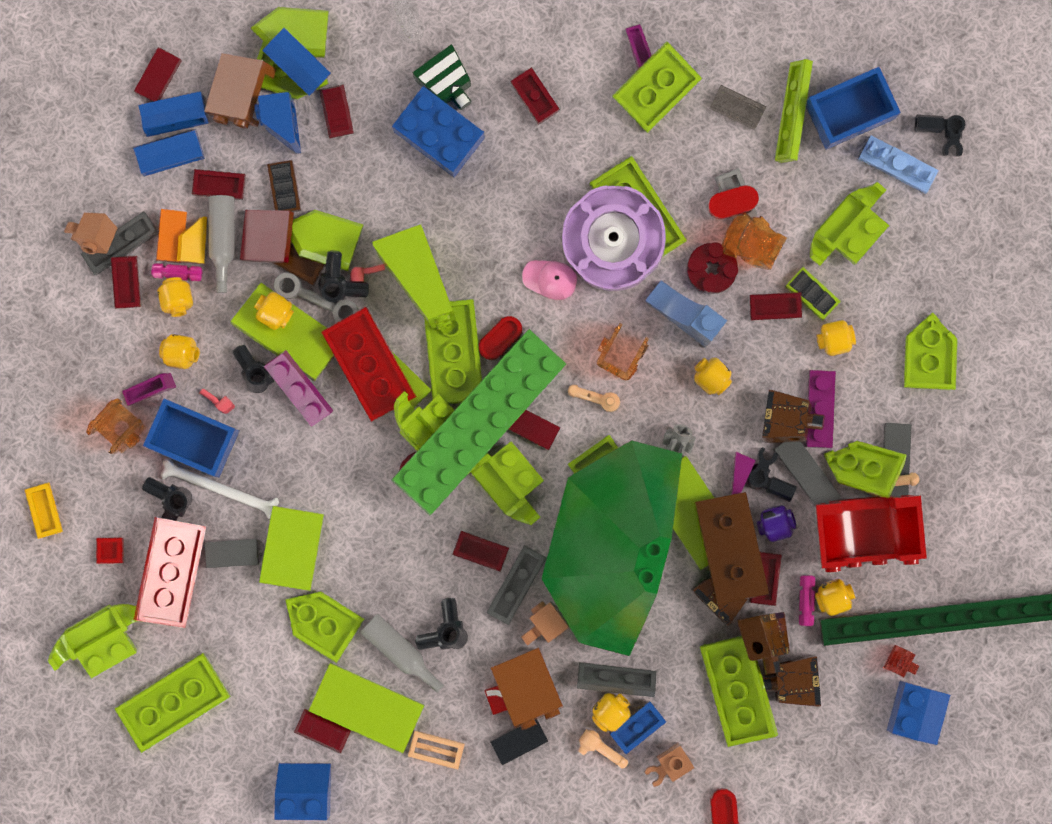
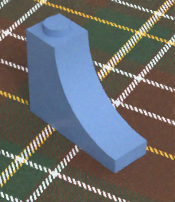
[645,280,727,348]

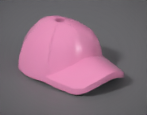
[522,260,577,300]

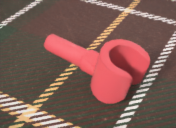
[350,264,385,282]
[200,388,235,414]

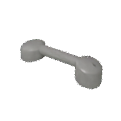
[274,272,359,322]

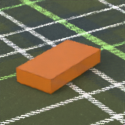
[156,209,187,263]

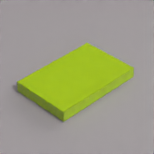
[612,41,702,133]
[259,506,324,591]

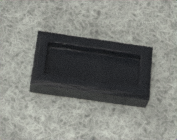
[490,719,548,765]

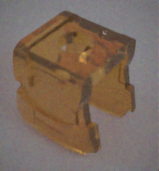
[722,213,787,270]
[597,323,649,381]
[86,398,147,454]

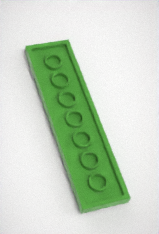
[391,329,566,516]

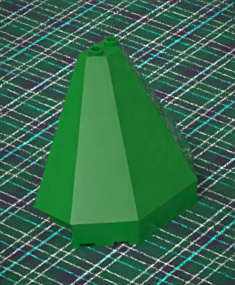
[542,440,682,656]

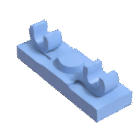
[858,135,939,194]

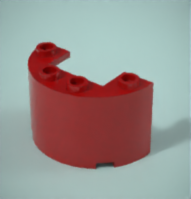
[815,495,927,572]

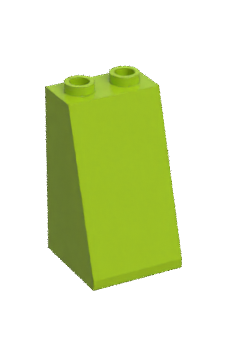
[372,224,456,330]

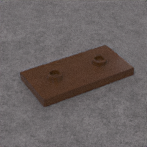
[695,492,769,605]

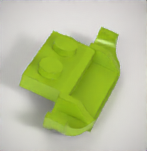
[810,182,890,266]
[394,391,476,475]
[471,441,544,525]
[48,604,137,679]

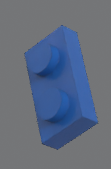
[609,701,666,754]

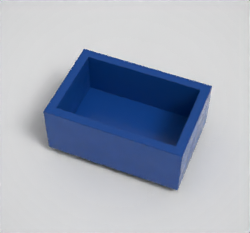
[806,67,901,150]
[392,86,485,178]
[143,398,240,478]

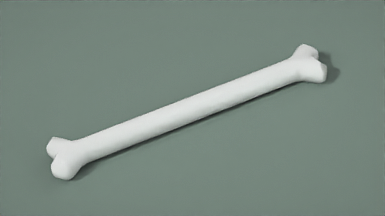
[160,458,279,519]

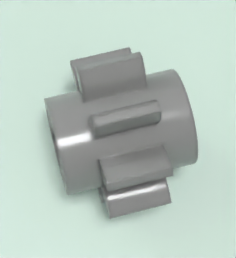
[662,424,696,456]

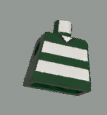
[412,44,472,110]

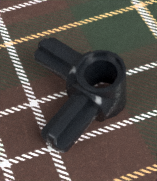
[318,250,369,302]
[232,345,274,393]
[142,477,192,521]
[415,598,468,650]

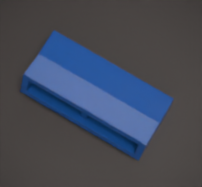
[262,28,331,96]
[138,91,209,137]
[133,129,205,177]

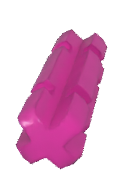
[151,263,203,281]
[799,575,816,626]

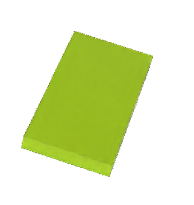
[589,156,687,256]
[230,283,334,382]
[424,299,482,404]
[673,456,714,570]
[700,635,778,747]
[115,653,231,753]
[309,663,425,753]

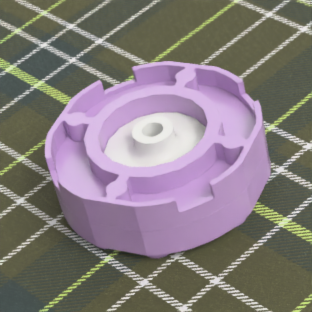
[562,186,666,291]

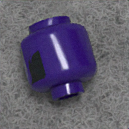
[757,505,797,542]

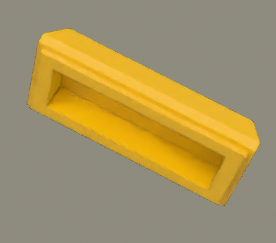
[25,482,63,539]

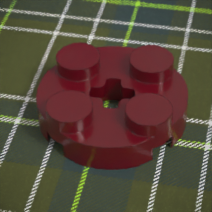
[687,242,738,294]

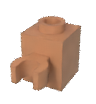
[64,212,117,254]
[521,601,569,646]
[644,743,694,787]

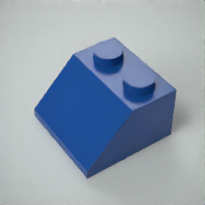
[255,92,301,154]
[887,680,951,745]
[274,763,331,820]

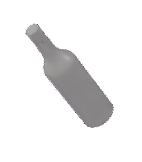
[209,195,235,293]
[360,614,444,693]

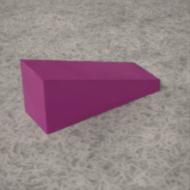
[625,24,652,69]
[122,373,177,406]
[731,452,755,495]

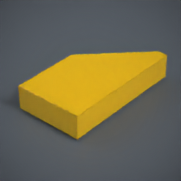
[177,216,207,264]

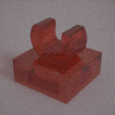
[883,645,920,678]

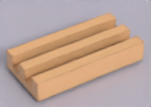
[408,730,465,770]

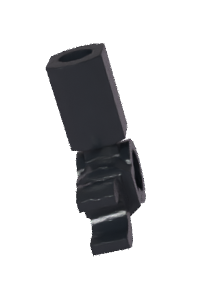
[914,114,966,157]
[747,447,797,502]

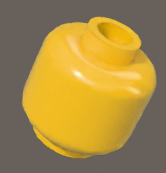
[157,277,193,317]
[254,292,294,330]
[816,320,856,356]
[159,334,200,369]
[694,357,732,395]
[815,578,856,616]
[592,693,631,732]

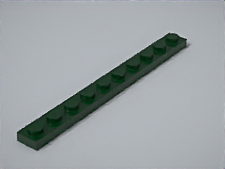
[819,593,1052,646]

